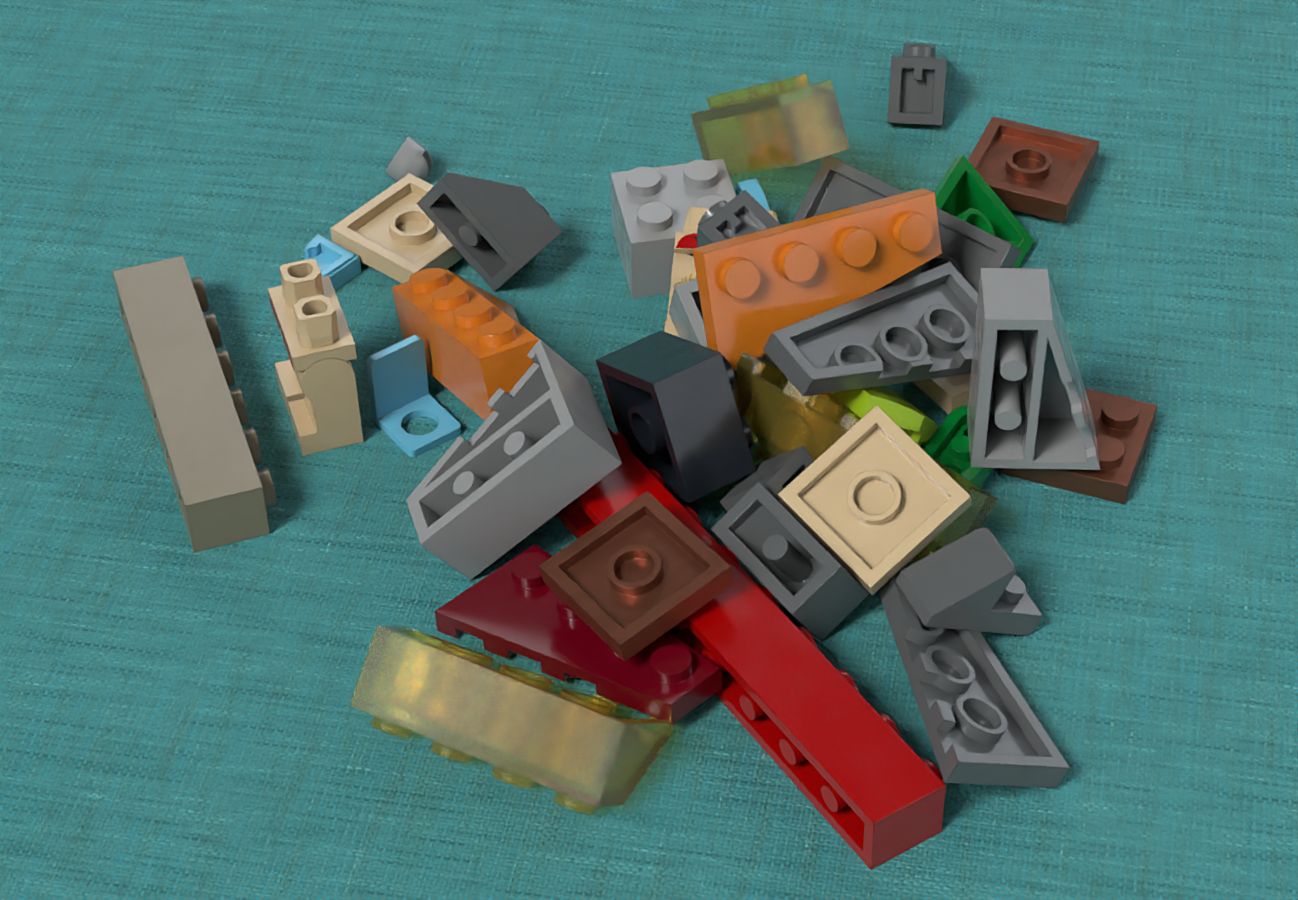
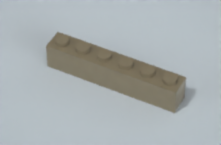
[112,256,277,552]

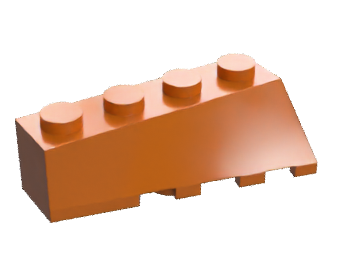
[391,268,539,421]

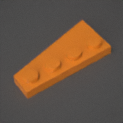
[693,188,942,371]

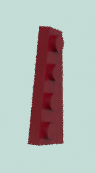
[434,544,722,725]

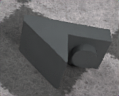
[895,527,1043,636]

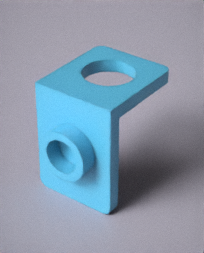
[366,335,461,457]

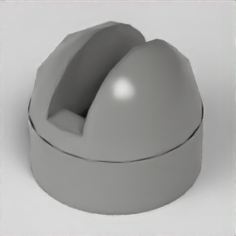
[384,136,433,181]

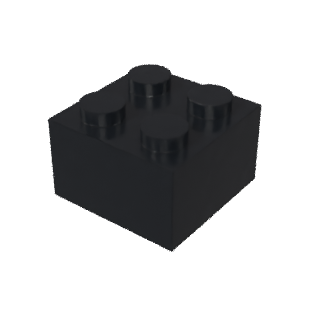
[596,330,756,503]

